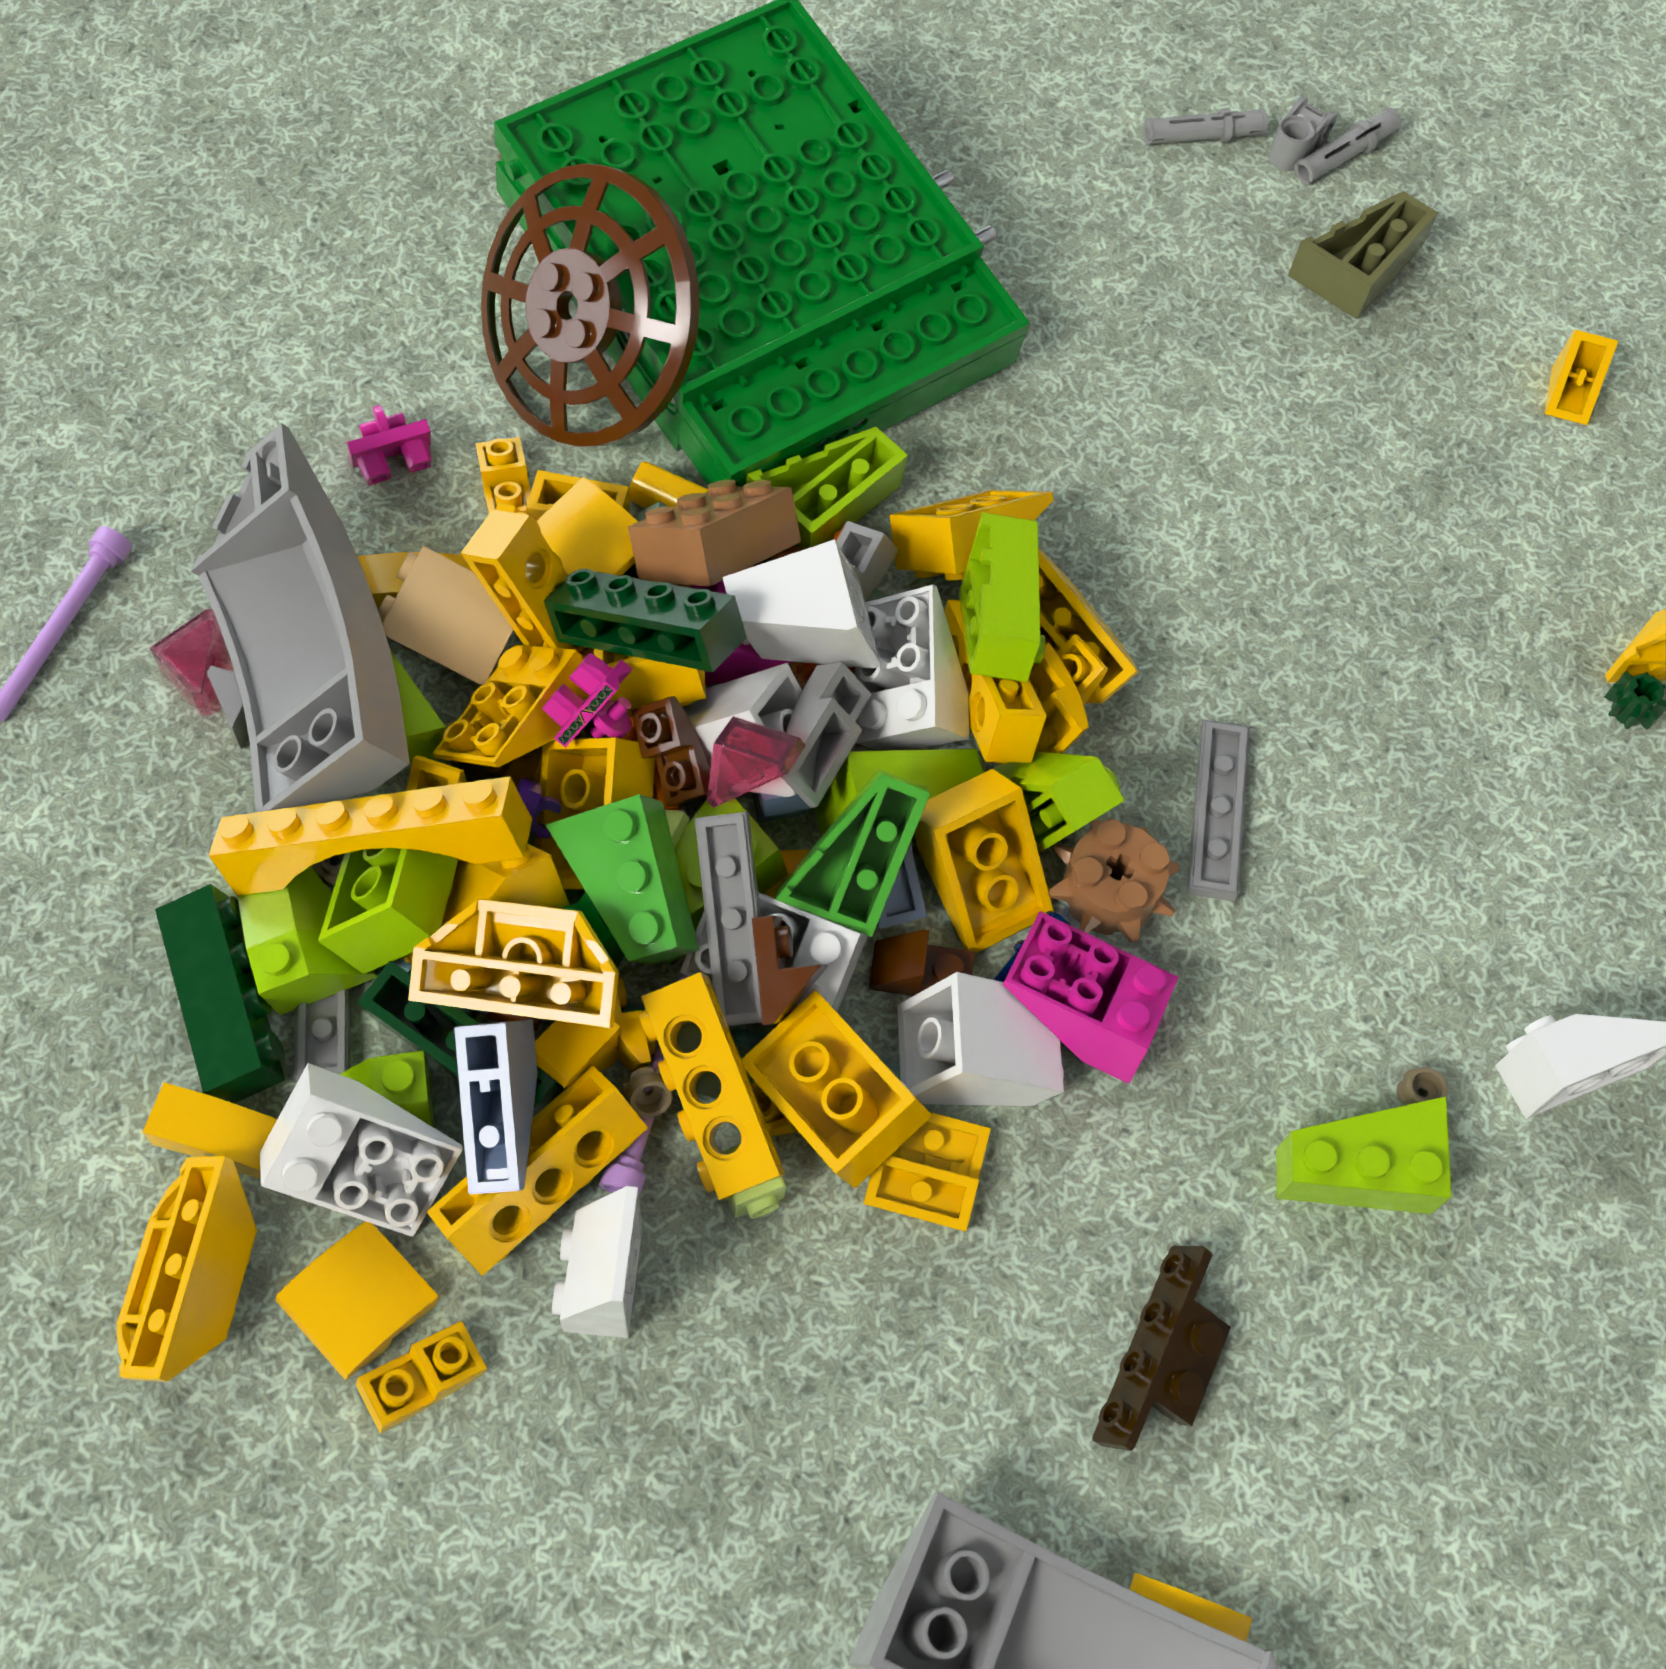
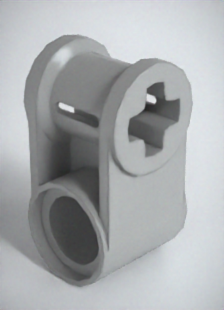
[1268,96,1337,171]

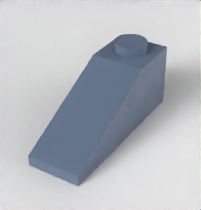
[454,1019,537,1194]

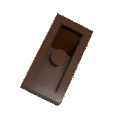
[752,916,828,1025]
[868,930,975,996]

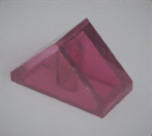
[150,609,224,716]
[707,716,806,808]

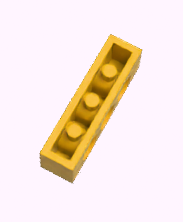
[461,510,594,659]
[944,599,1047,764]
[639,972,786,1200]
[426,1066,648,1276]

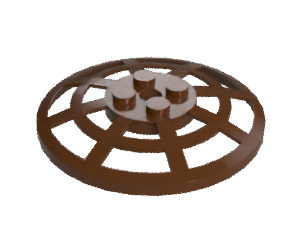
[481,164,700,447]

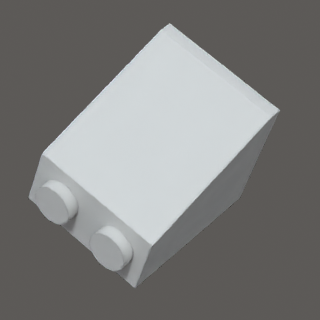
[723,539,881,668]
[682,663,802,797]
[897,972,1064,1106]

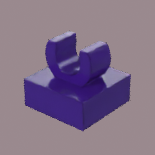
[517,777,562,838]

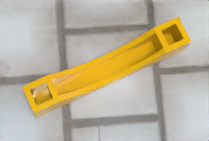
[208,776,532,896]

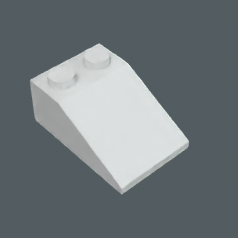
[1495,1014,1666,1119]
[552,1186,642,1338]

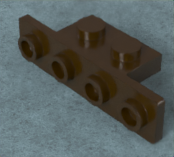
[1092,1246,1231,1451]

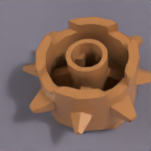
[1049,819,1180,943]

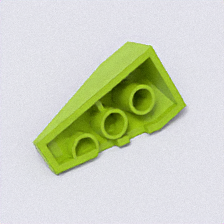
[237,866,377,1015]

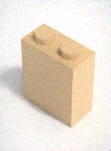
[378,546,513,686]

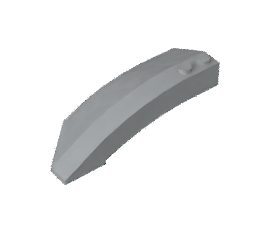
[191,423,410,812]
[848,1492,1279,1669]

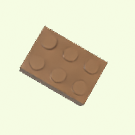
[628,480,801,586]

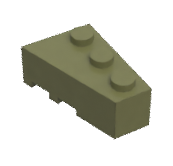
[1288,191,1438,319]

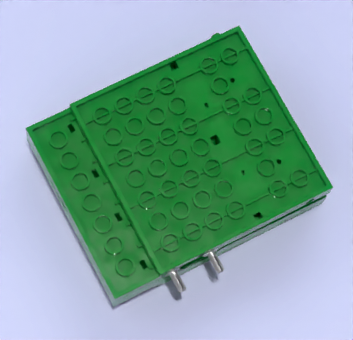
[494,0,1030,486]

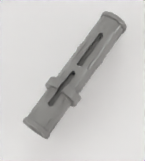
[1294,107,1402,185]
[1143,108,1268,146]

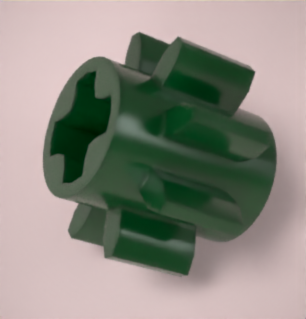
[1604,672,1666,730]

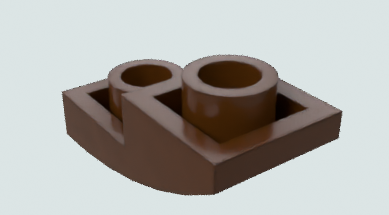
[631,696,717,806]

